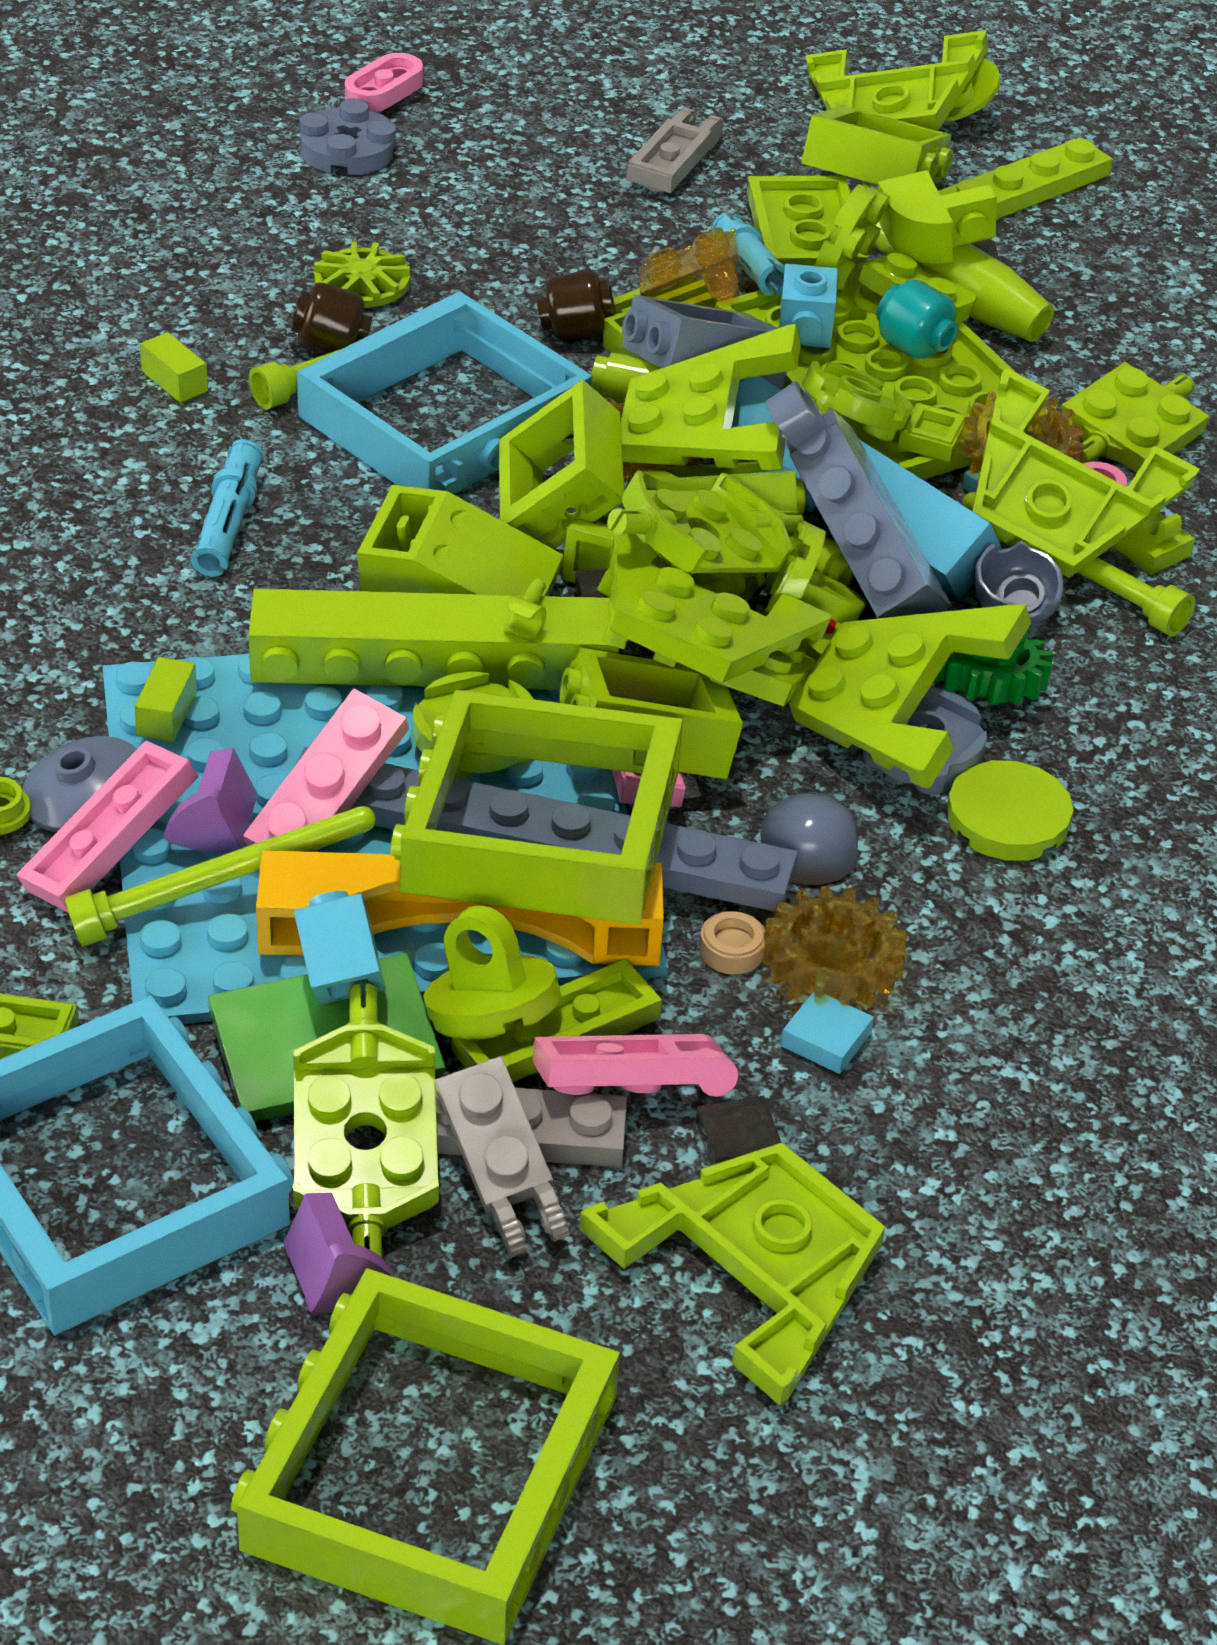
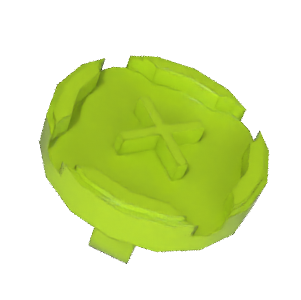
[754,521,867,624]
[423,905,561,1040]

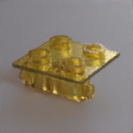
[640,228,739,300]

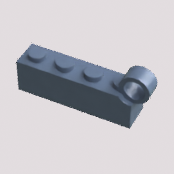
[766,381,952,618]

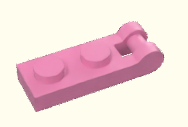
[533,1034,738,1097]

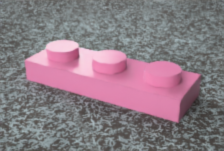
[243,688,409,852]
[16,741,198,913]

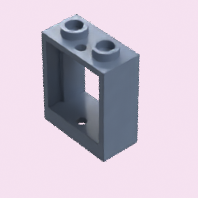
[622,295,786,389]

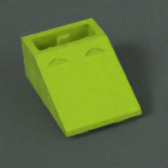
[357,485,564,596]

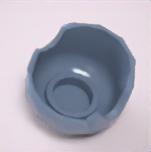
[975,541,1064,625]
[760,792,859,885]

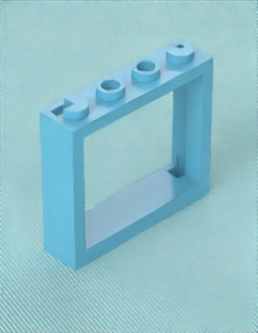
[297,291,593,494]
[0,995,294,1336]

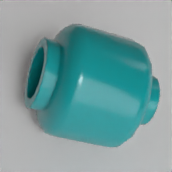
[876,280,958,359]

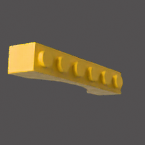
[256,850,664,966]

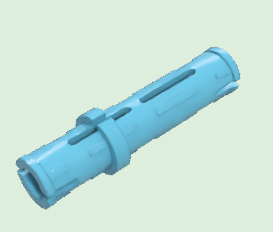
[712,212,785,296]
[191,439,264,577]

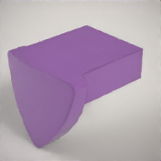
[163,748,258,854]
[283,1192,394,1315]

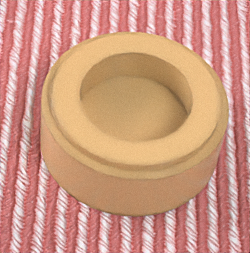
[699,911,767,974]

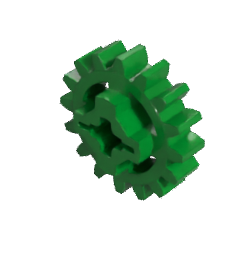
[934,631,1053,705]

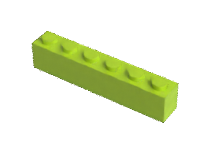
[248,589,619,690]

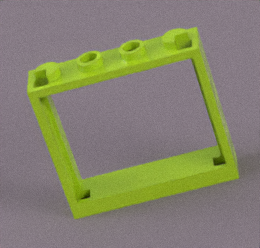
[390,689,683,925]
[230,1268,620,1645]

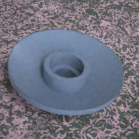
[22,736,137,833]

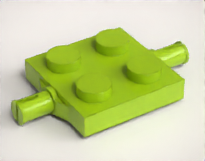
[1059,362,1210,473]

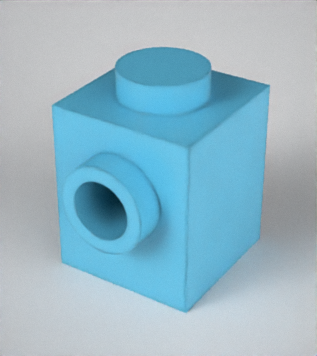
[779,264,838,348]
[294,891,386,1006]

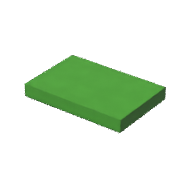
[208,953,445,1122]

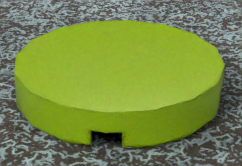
[946,760,1074,861]

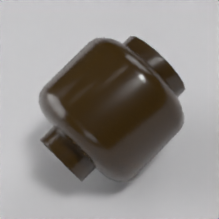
[537,270,616,344]
[290,283,372,355]

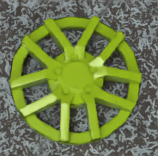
[314,241,410,308]

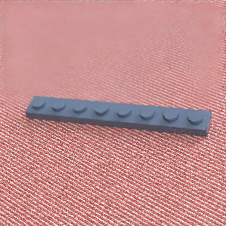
[296,746,798,913]

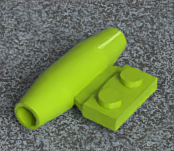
[858,222,1055,342]

